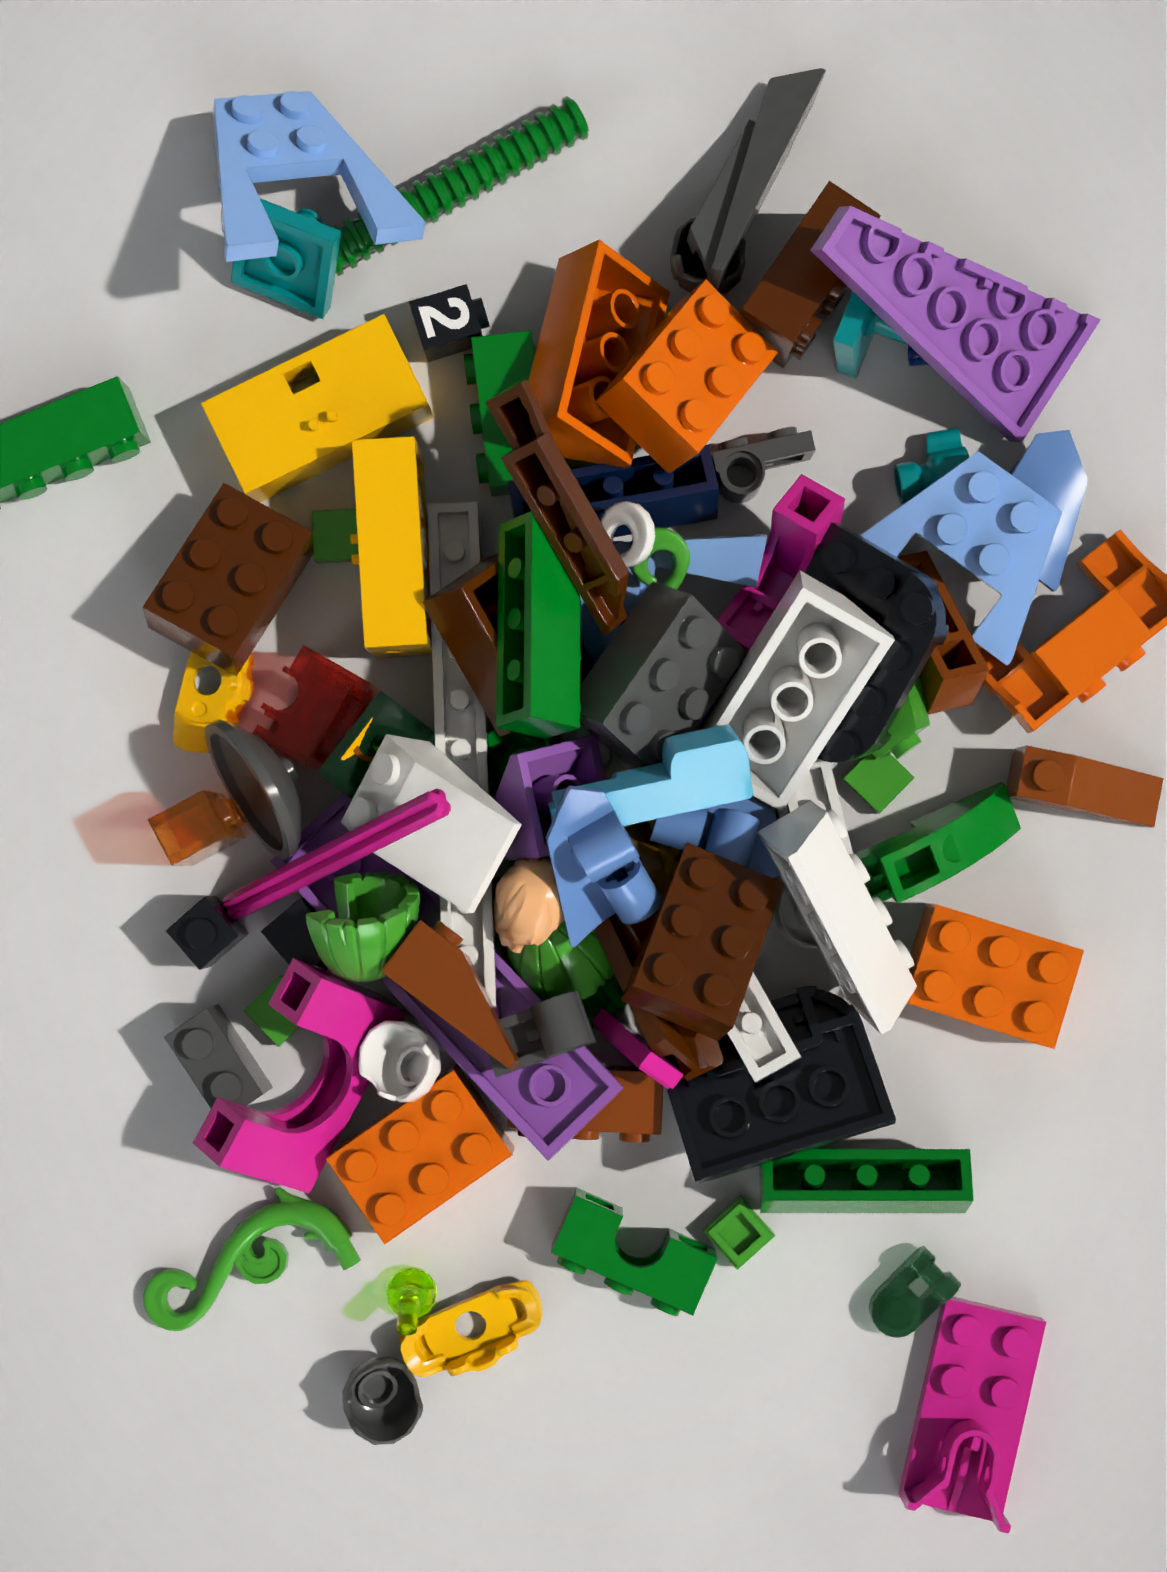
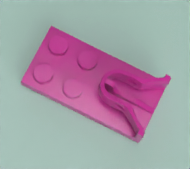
[898,1294,1046,1534]

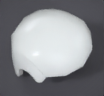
[358,1020,441,1102]

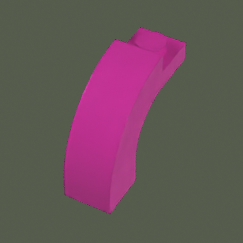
[716,474,845,653]

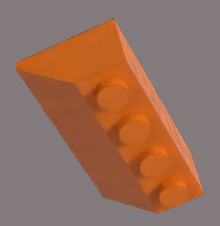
[528,239,670,468]

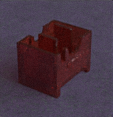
[253,645,379,776]

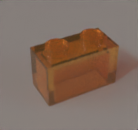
[148,790,246,866]

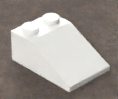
[341,734,522,913]

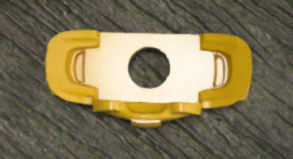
[173,651,254,753]
[398,1280,543,1377]

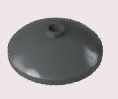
[205,719,302,860]

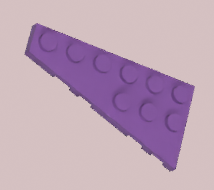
[810,206,1101,443]

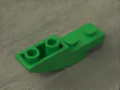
[855,782,1021,903]

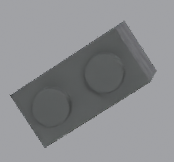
[164,1004,273,1108]

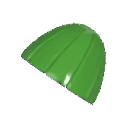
[306,872,420,982]
[507,921,614,1001]

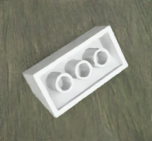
[700,571,895,811]
[757,801,917,1035]

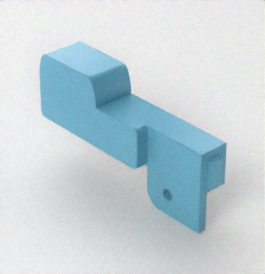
[548,725,753,826]

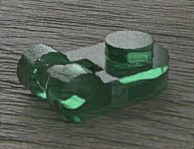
[869,1246,961,1338]

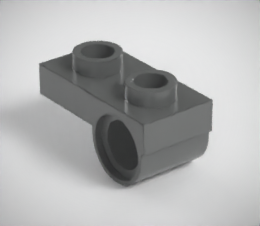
[711,427,816,503]
[488,991,596,1078]

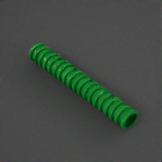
[332,96,589,276]

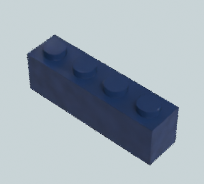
[508,445,719,538]

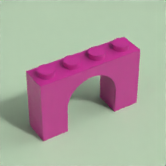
[193,958,407,1193]

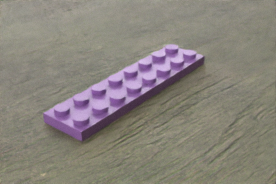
[270,792,624,1161]

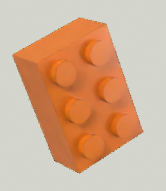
[595,279,778,474]
[907,903,1084,1049]
[326,1064,515,1245]

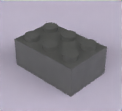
[580,582,747,768]

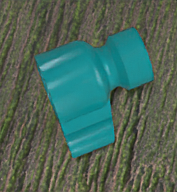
[894,427,969,504]

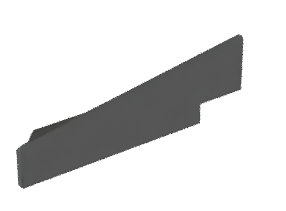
[686,68,826,290]

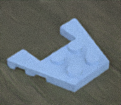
[860,451,1063,666]

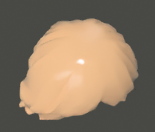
[493,856,564,953]

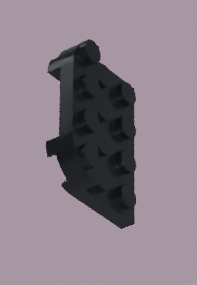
[805,522,949,763]
[664,986,896,1185]

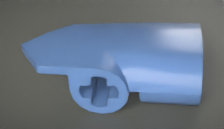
[1009,430,1088,591]
[546,786,662,947]
[649,797,779,878]

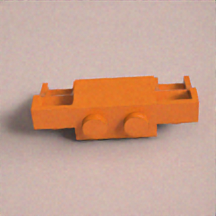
[976,529,1167,733]

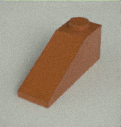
[898,550,989,715]
[1006,745,1164,828]
[381,920,520,1070]

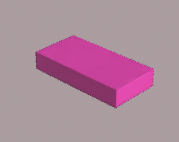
[592,1008,683,1089]

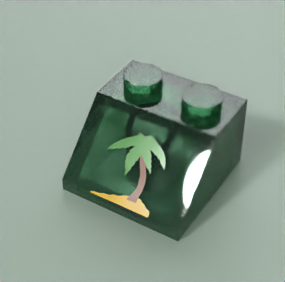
[317,690,435,799]

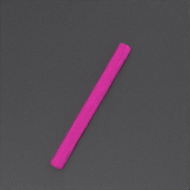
[222,789,451,920]

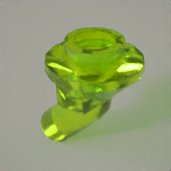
[386,1267,437,1335]

